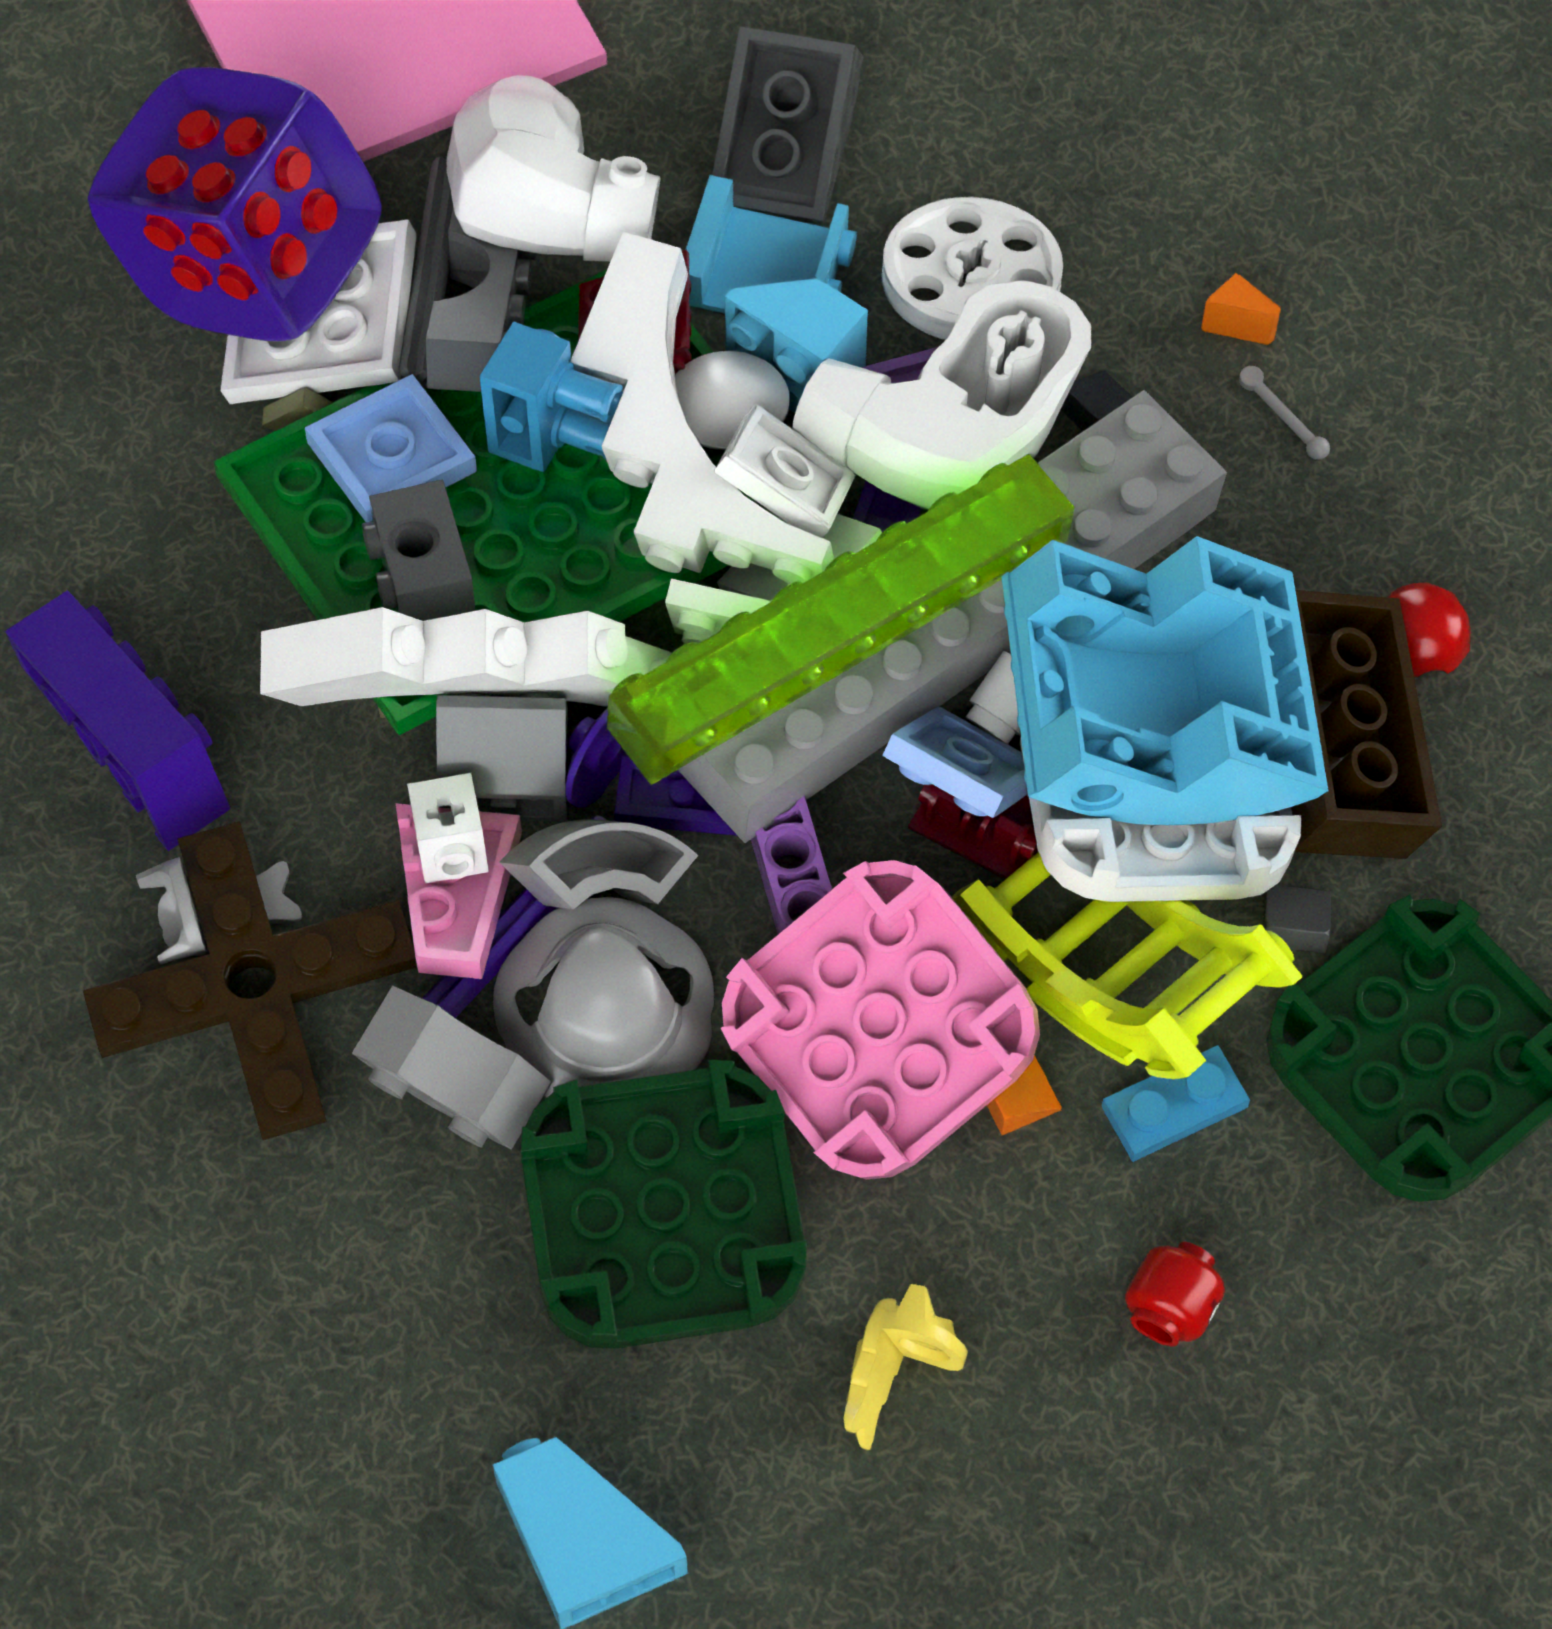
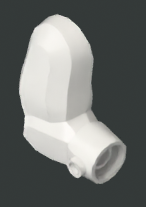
[446,75,660,262]
[792,280,1091,516]

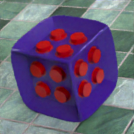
[88,67,382,341]

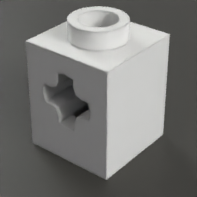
[407,773,489,883]

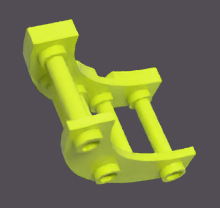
[951,852,1303,1079]

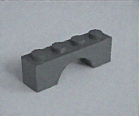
[426,206,537,392]

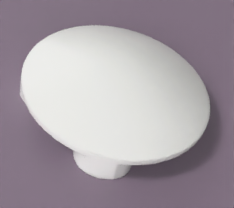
[675,351,790,450]

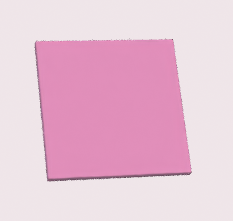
[187,0,607,162]

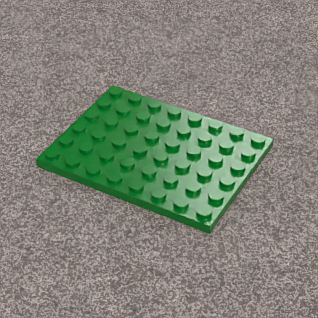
[214,269,788,736]

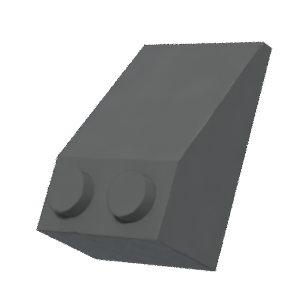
[712,26,864,222]

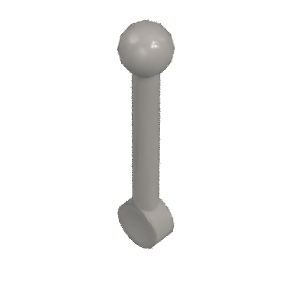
[1239,366,1330,460]

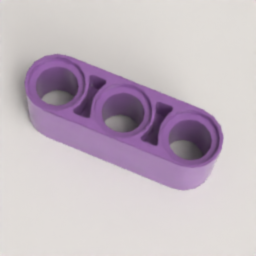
[751,795,832,934]

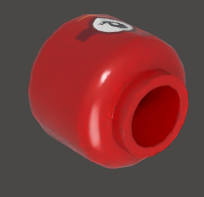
[1125,1242,1225,1347]

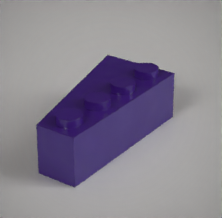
[5,590,231,851]

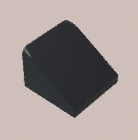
[1060,370,1133,431]

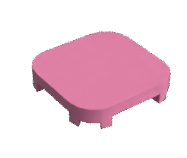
[721,860,1040,1179]

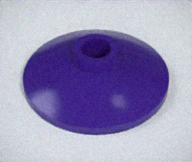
[565,694,649,808]

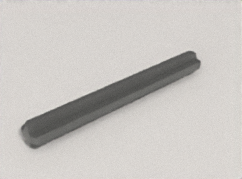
[399,156,453,389]

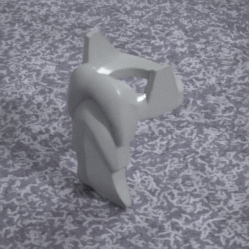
[136,857,302,965]

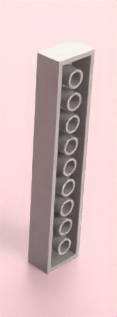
[664,390,1227,843]

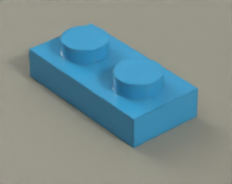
[1101,1045,1250,1162]

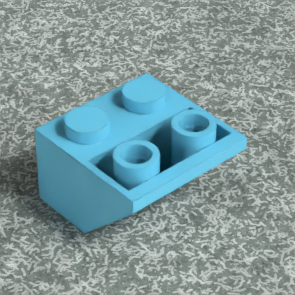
[725,278,868,413]

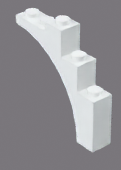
[570,231,836,587]
[260,607,680,718]

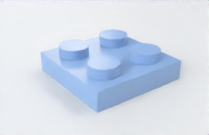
[305,374,477,522]
[882,706,1028,818]

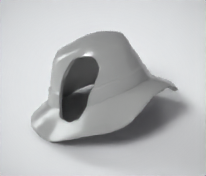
[493,897,714,1097]

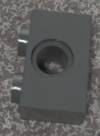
[361,479,476,621]

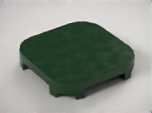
[1266,894,1552,1202]
[521,1060,807,1349]

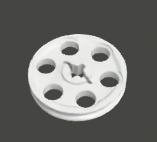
[882,197,1063,340]

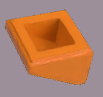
[1201,273,1281,345]
[987,1055,1062,1136]

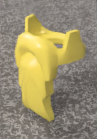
[844,1284,968,1450]

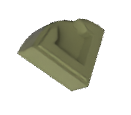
[262,387,334,431]

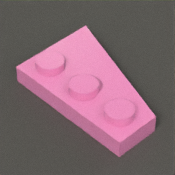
[395,803,522,979]

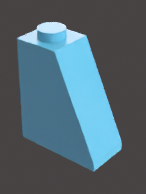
[493,1437,688,1629]

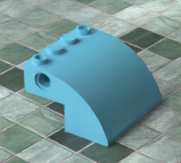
[1001,536,1328,825]

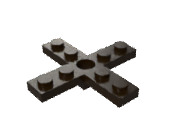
[83,821,417,1140]

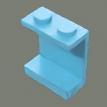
[686,175,857,314]

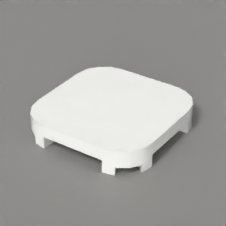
[1020,737,1301,902]

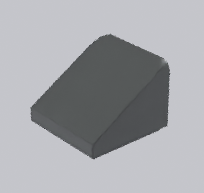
[1263,885,1331,953]

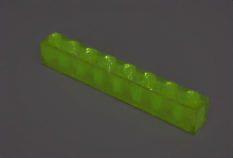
[607,454,1075,785]

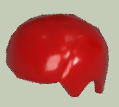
[1387,583,1471,677]

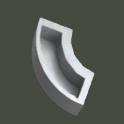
[499,819,698,910]
[352,986,551,1150]

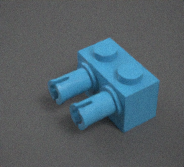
[480,321,623,472]

